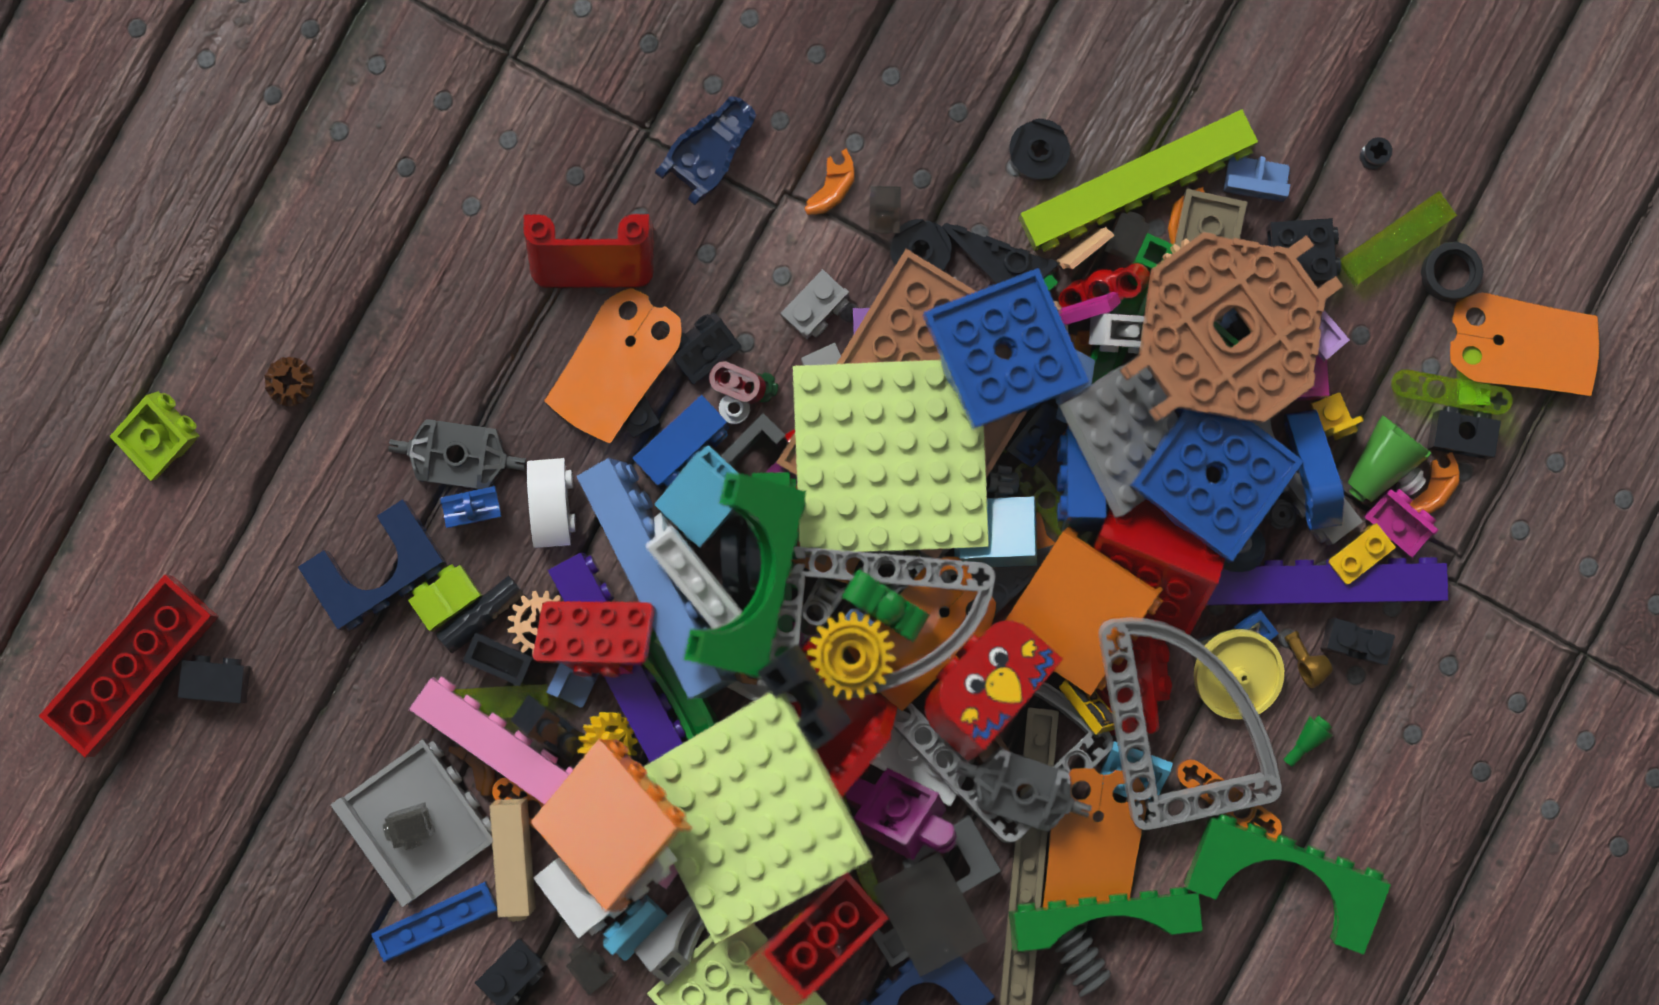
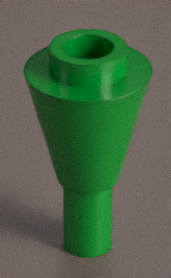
[1283,715,1333,767]

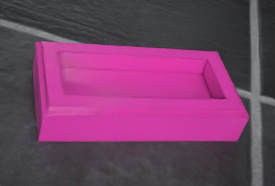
[1058,292,1121,325]

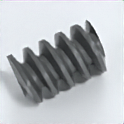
[1054,925,1111,997]

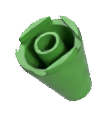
[1348,415,1432,502]

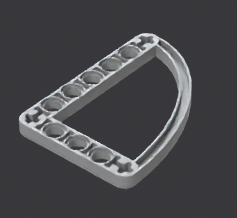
[766,546,995,702]
[1099,617,1282,830]
[893,682,1113,843]

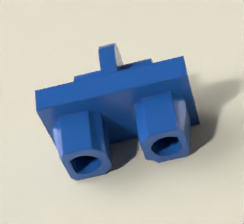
[440,486,502,528]

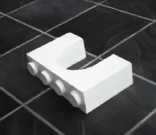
[534,846,678,938]

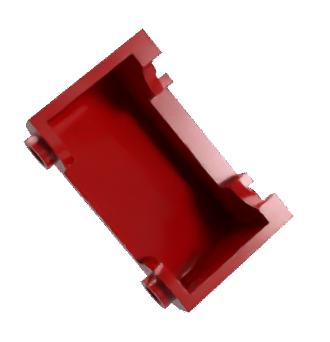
[524,214,654,288]

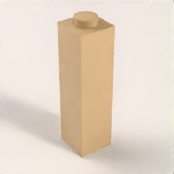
[490,798,536,921]

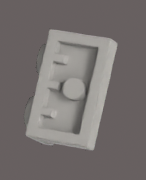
[781,269,850,340]

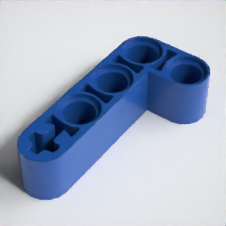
[1284,409,1344,530]

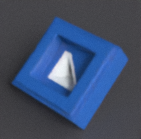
[1234,608,1279,641]

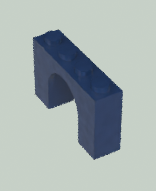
[298,499,447,632]
[857,937,995,1005]

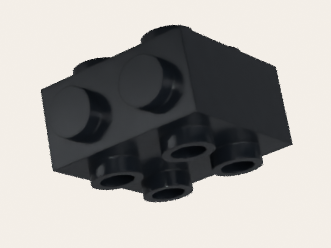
[1266,218,1341,285]

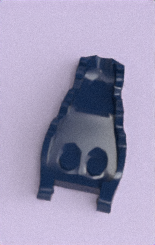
[655,96,756,205]

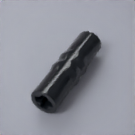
[436,575,525,654]

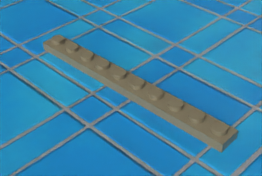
[999,708,1059,1005]

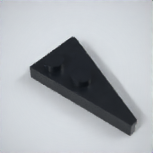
[942,222,1058,285]
[967,544,1055,615]

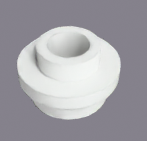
[719,395,750,424]
[1396,468,1426,496]

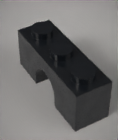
[757,643,852,750]

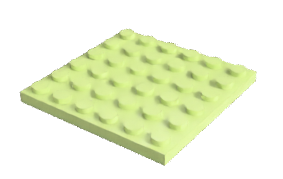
[793,360,989,554]
[644,692,872,944]

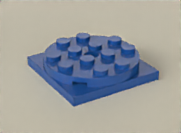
[922,268,1089,430]
[1130,410,1304,562]

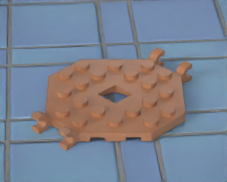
[1119,232,1343,423]

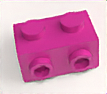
[1364,489,1439,558]

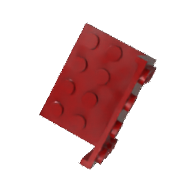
[1093,499,1225,636]
[762,640,898,798]

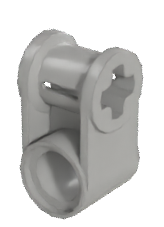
[800,578,846,635]

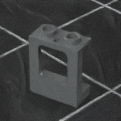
[720,413,786,467]
[902,815,1001,908]

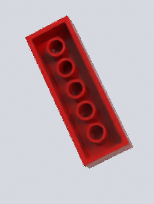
[39,574,219,757]

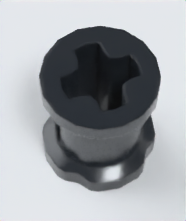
[1359,137,1393,170]

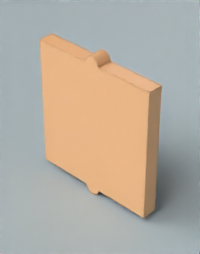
[1056,227,1115,269]

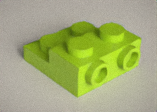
[110,391,200,481]

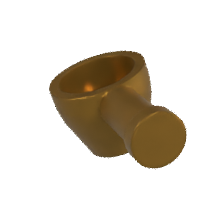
[1284,630,1333,688]

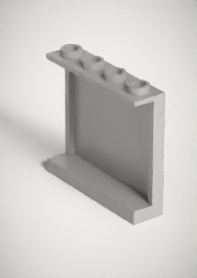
[331,738,493,907]

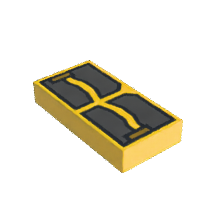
[1059,680,1115,735]

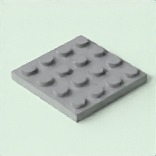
[1059,354,1178,517]

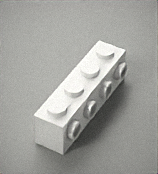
[1089,314,1220,354]

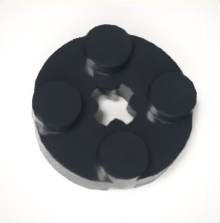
[1009,119,1071,181]
[890,219,951,271]

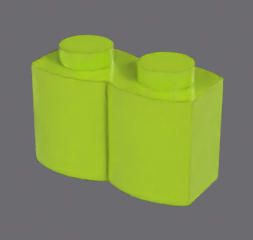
[408,564,483,632]

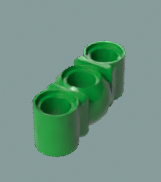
[841,569,930,642]

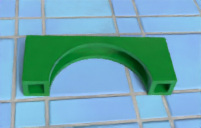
[683,473,807,677]
[1184,813,1391,955]

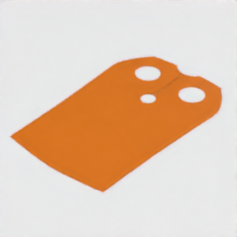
[544,288,682,444]
[1450,293,1599,396]
[848,557,996,711]
[1043,768,1147,907]

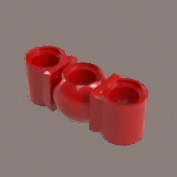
[1059,263,1150,308]

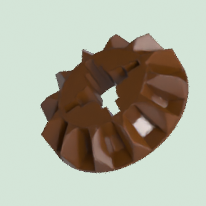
[264,357,314,406]

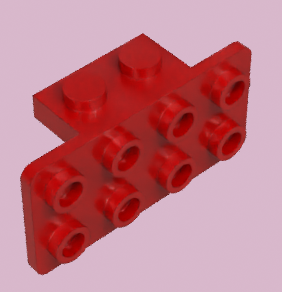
[533,601,655,678]
[1097,613,1172,735]

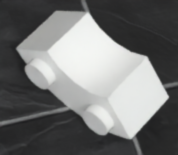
[527,458,576,548]

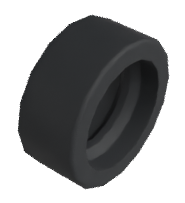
[1421,242,1484,302]

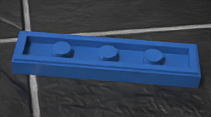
[371,881,498,962]

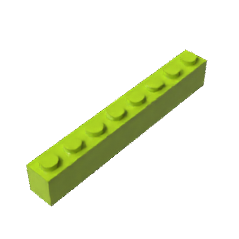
[1019,109,1258,252]

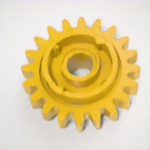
[807,611,896,699]

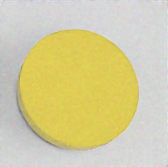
[1194,629,1284,720]

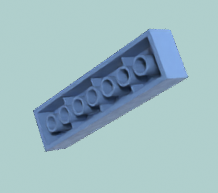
[577,458,738,699]

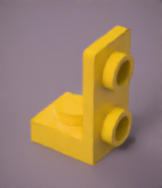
[1310,392,1364,441]
[1328,523,1396,585]

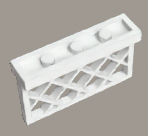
[647,512,742,628]

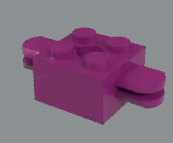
[845,768,957,860]

